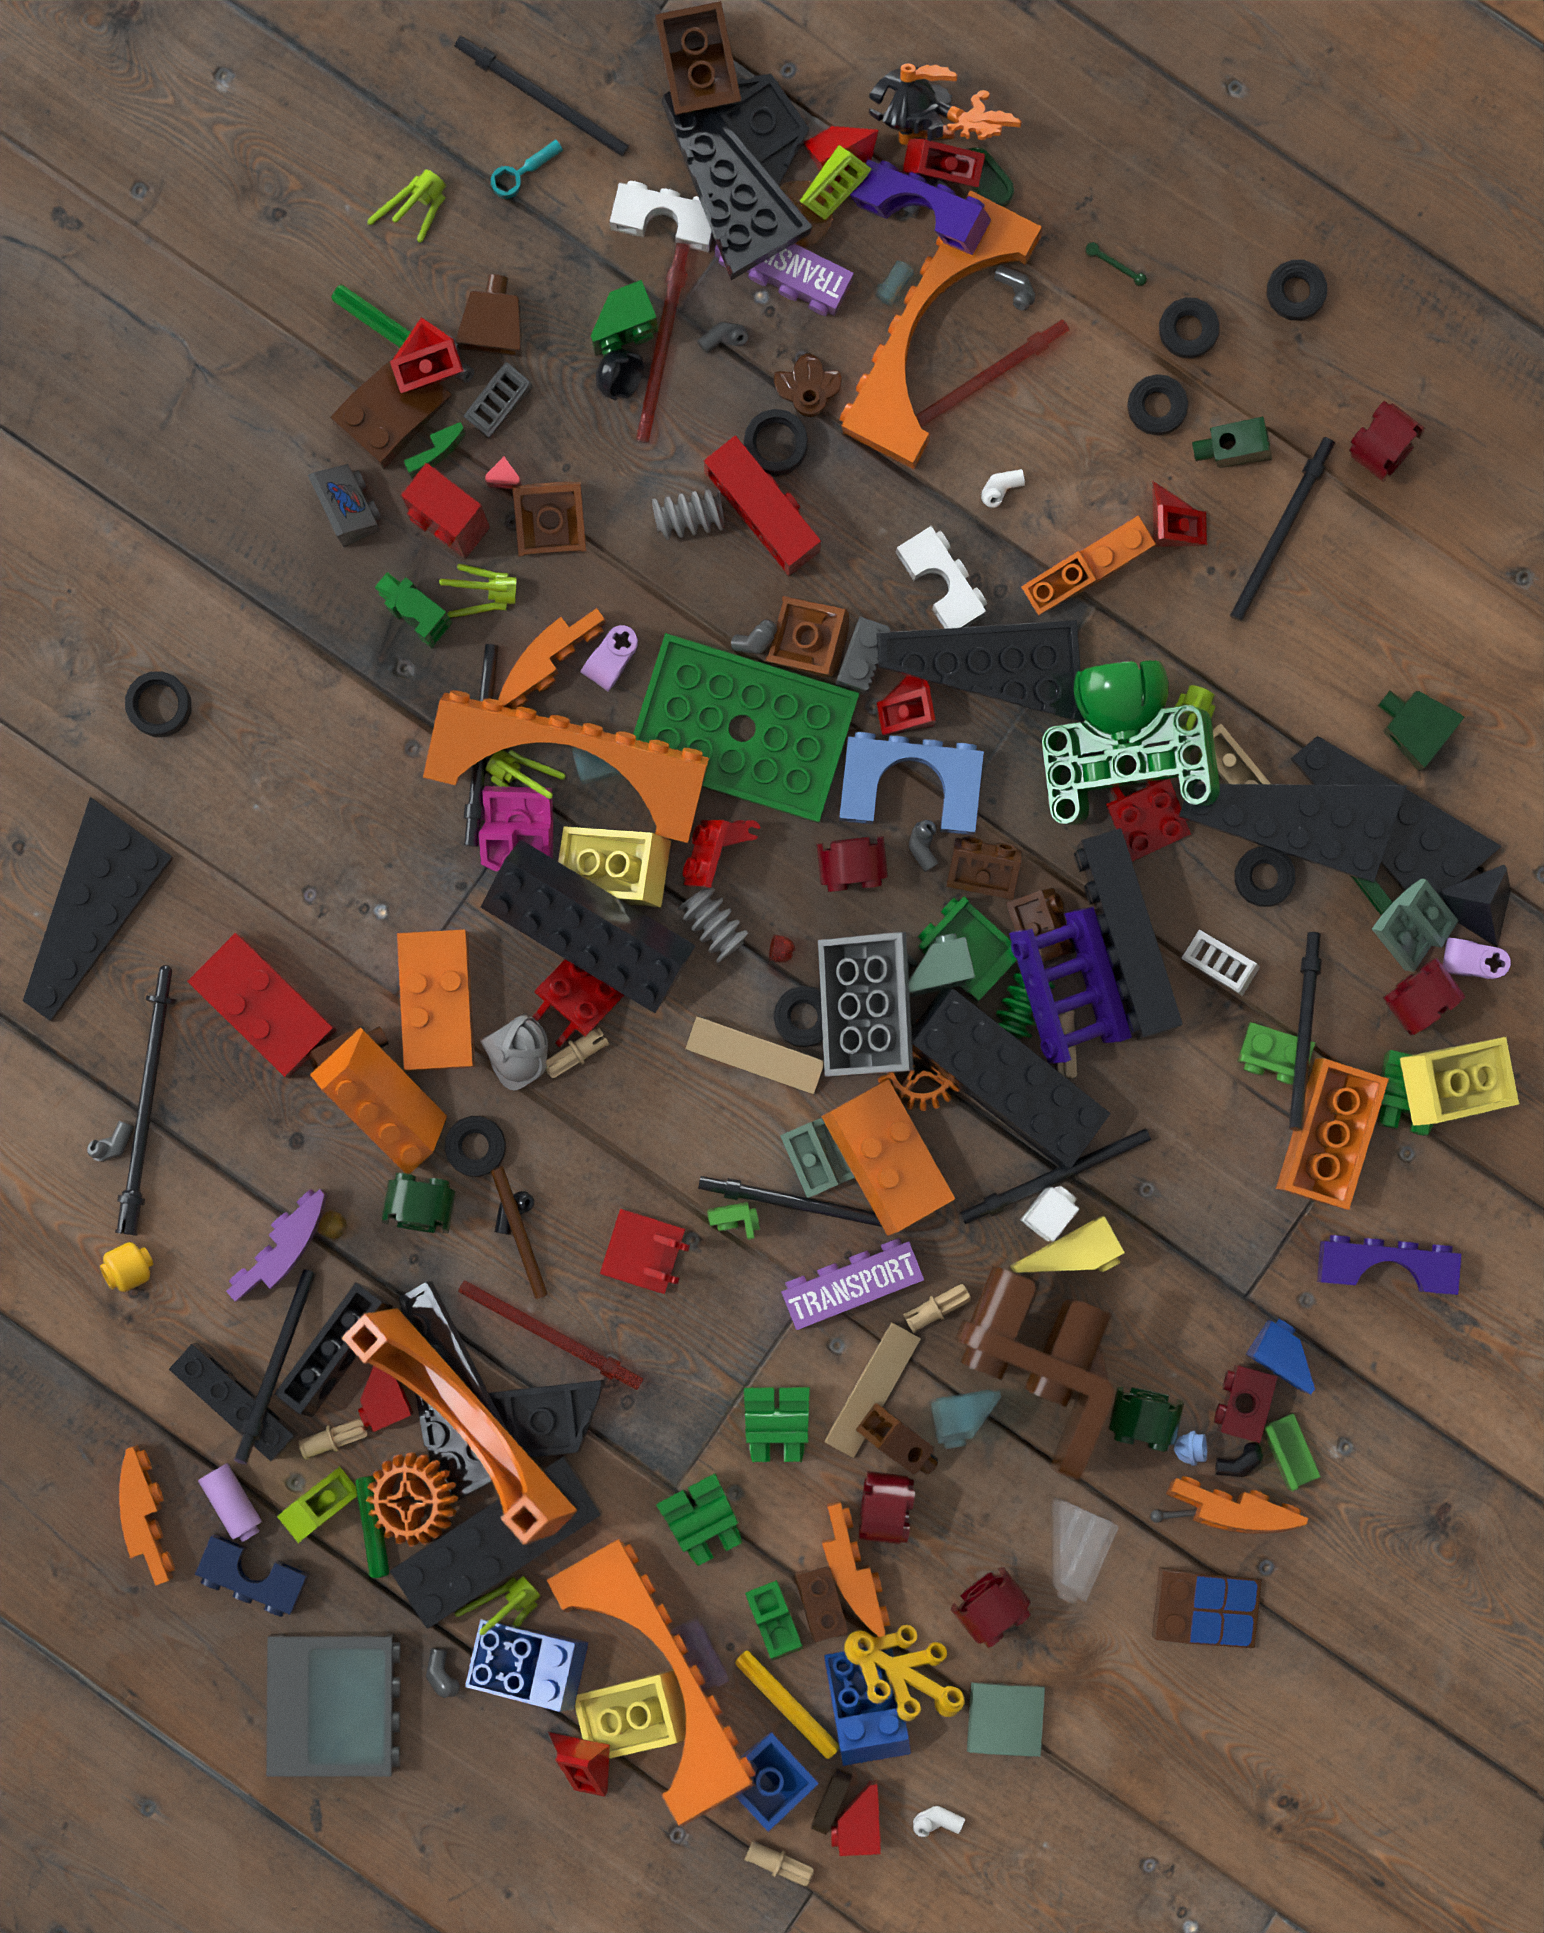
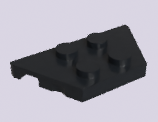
[714,74,809,186]
[489,1380,604,1458]

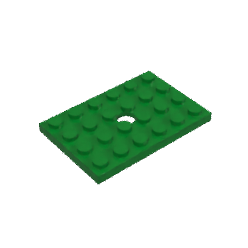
[633,633,859,823]

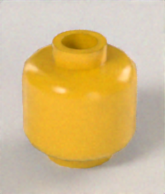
[100,1242,154,1292]

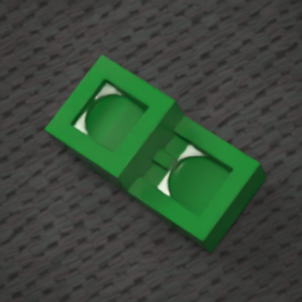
[404,422,466,479]
[745,1580,804,1661]

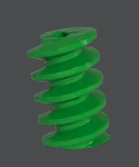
[995,973,1056,1039]

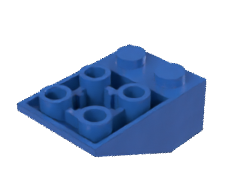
[465,1619,589,1712]
[824,1648,911,1766]

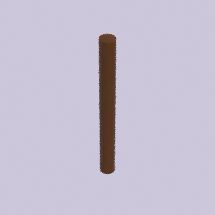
[491,1166,548,1299]

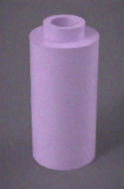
[198,1463,262,1542]

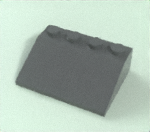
[818,932,913,1077]

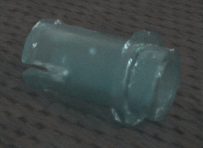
[876,260,914,306]

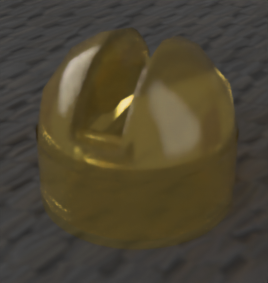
[318,1209,348,1239]

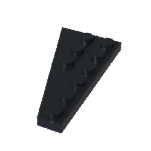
[661,91,813,280]
[876,620,1084,722]
[1291,736,1502,898]
[1179,784,1407,883]
[23,797,174,1021]
[399,1281,509,1505]

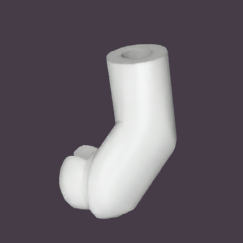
[981,469,1025,508]
[913,1806,965,1837]

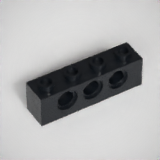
[274,1282,393,1417]
[169,1343,298,1461]

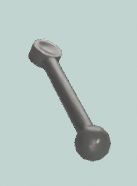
[1150,1509,1197,1523]

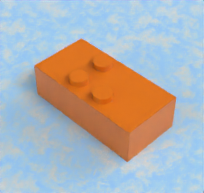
[397,929,475,1071]
[821,1079,955,1236]

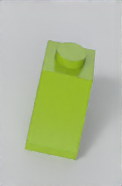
[277,1466,357,1543]

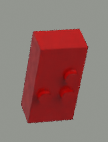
[703,435,821,577]
[401,463,490,559]
[187,933,336,1078]

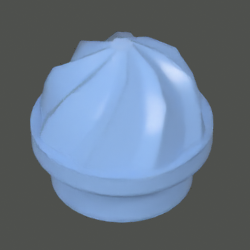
[1174,1431,1207,1466]

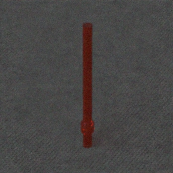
[636,243,690,443]
[915,319,1069,427]
[458,1280,644,1390]

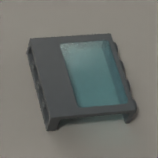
[266,1634,401,1777]

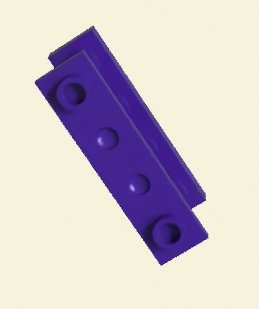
[1009,907,1132,1064]

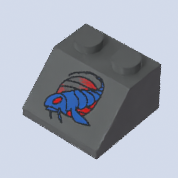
[308,464,382,547]

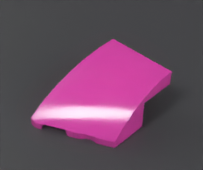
[479,786,553,872]

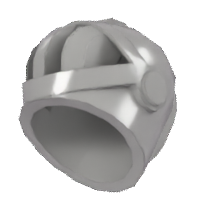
[480,1013,548,1091]

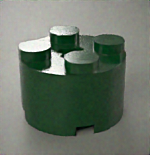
[381,1173,456,1233]
[1108,1387,1184,1452]

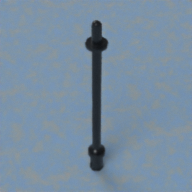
[115,965,177,1236]

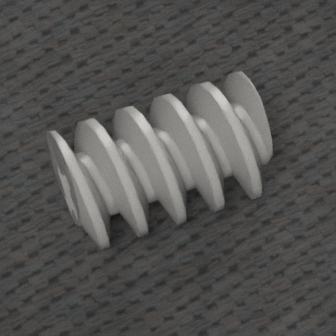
[652,489,725,540]
[676,887,748,963]

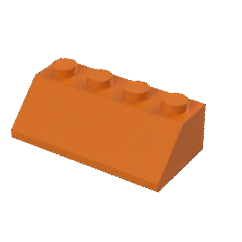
[310,1027,447,1174]
[1276,1058,1389,1210]

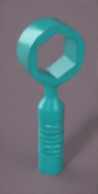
[491,139,563,199]

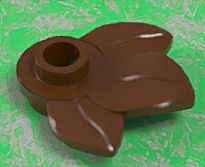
[774,353,841,417]

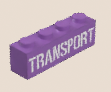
[715,244,854,316]
[781,1238,924,1330]

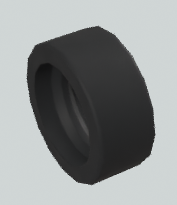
[744,409,808,476]
[125,671,192,737]

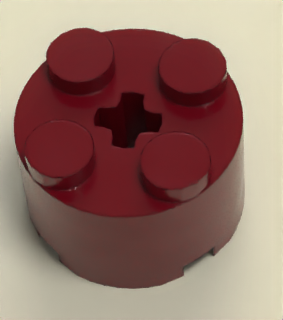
[1349,401,1425,482]
[816,836,888,892]
[1382,958,1466,1036]
[858,1471,915,1545]
[951,1567,1031,1648]

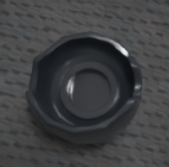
[596,349,645,401]

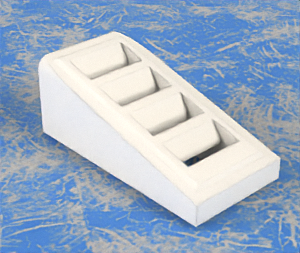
[1182,929,1260,996]

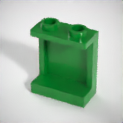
[917,896,1017,1003]

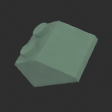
[909,933,975,998]

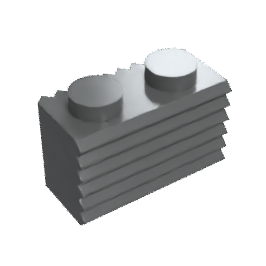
[836,617,890,695]

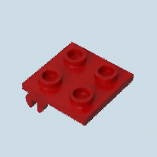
[1106,779,1191,862]
[683,820,761,888]
[532,959,625,1048]
[600,1209,690,1294]

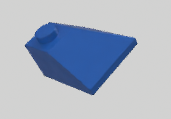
[1245,1319,1315,1395]

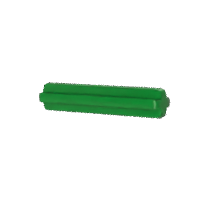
[331,285,411,348]
[355,1476,389,1578]

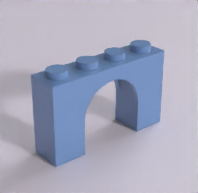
[839,732,984,835]

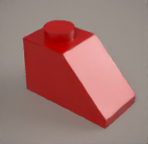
[902,139,985,187]
[358,1366,414,1432]
[831,1780,881,1856]

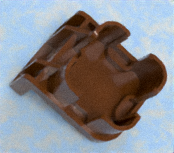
[955,1266,1115,1481]

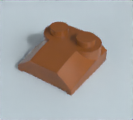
[513,481,586,556]
[765,596,849,677]

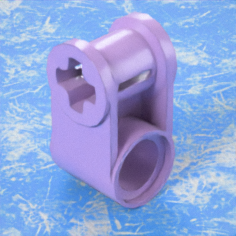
[581,625,638,692]
[1443,938,1510,979]

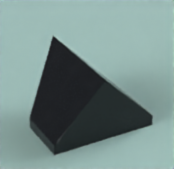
[1442,865,1511,948]

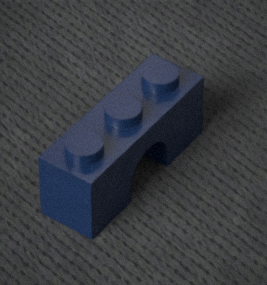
[195,1534,310,1617]

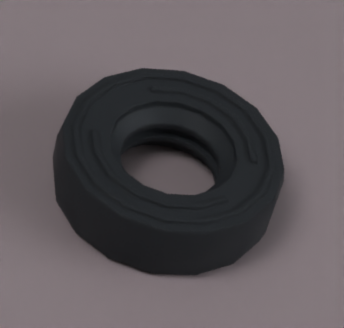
[1267,259,1327,320]
[1159,297,1219,359]
[1127,374,1188,436]
[1234,846,1296,907]
[774,986,823,1047]
[445,1116,506,1177]

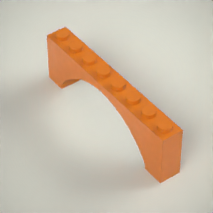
[840,190,1042,470]
[423,690,709,843]
[342,1308,577,1544]
[547,1539,756,1827]

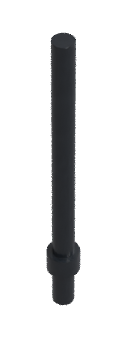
[454,35,629,157]
[1230,437,1335,622]
[463,644,498,847]
[1289,932,1322,1131]
[960,1128,1151,1225]
[698,1176,882,1227]
[234,1270,316,1465]

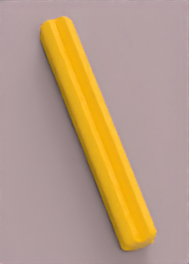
[735,1650,840,1759]

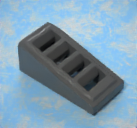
[463,362,533,439]

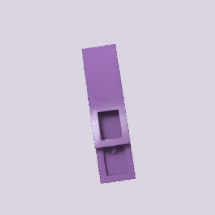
[226,1189,328,1301]

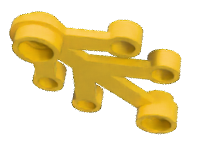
[844,1625,965,1721]

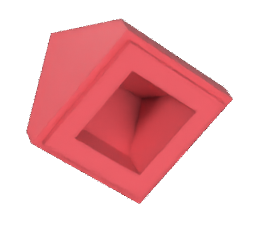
[485,457,521,489]

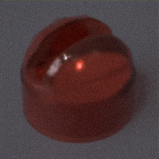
[769,934,795,963]

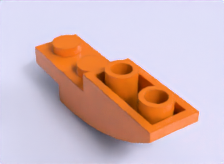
[1021,515,1157,616]
[498,608,606,710]
[119,1445,175,1586]
[1166,1476,1309,1534]
[822,1501,891,1637]

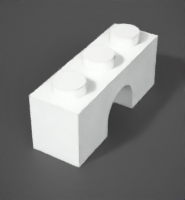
[610,181,713,253]
[896,526,987,629]
[1020,1186,1079,1242]

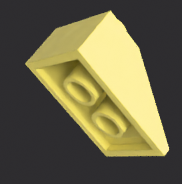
[558,827,671,907]
[1400,1037,1519,1126]
[1010,1216,1125,1273]
[575,1670,686,1759]

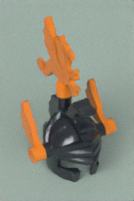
[869,64,1021,145]

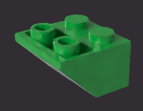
[591,280,658,356]

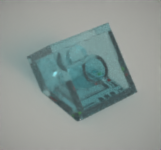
[929,1388,1001,1448]

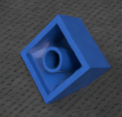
[735,1732,819,1832]

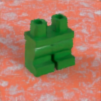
[375,572,453,649]
[1378,1050,1434,1136]
[744,1387,810,1462]
[656,1473,742,1566]

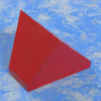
[803,126,879,193]
[390,317,464,393]
[1152,480,1207,547]
[876,675,936,735]
[548,1732,610,1797]

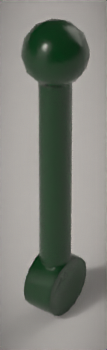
[1086,242,1147,286]

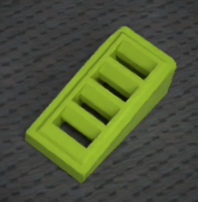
[800,145,872,220]

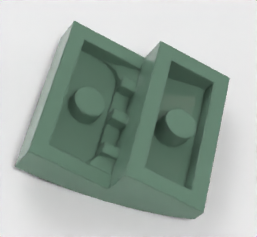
[1372,879,1458,972]
[780,1118,855,1198]
[967,1682,1045,1757]

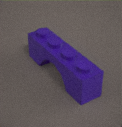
[850,159,991,255]
[1317,1235,1462,1295]

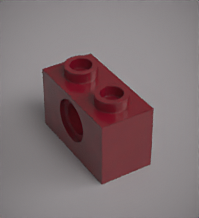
[1214,1365,1278,1443]

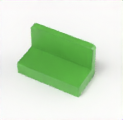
[1263,1413,1321,1492]

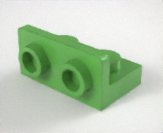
[1237,1022,1315,1085]
[707,1202,760,1240]

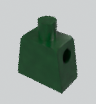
[1192,416,1272,468]
[1377,690,1465,771]

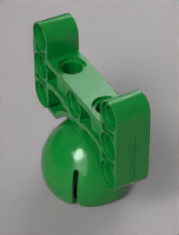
[1042,660,1220,825]

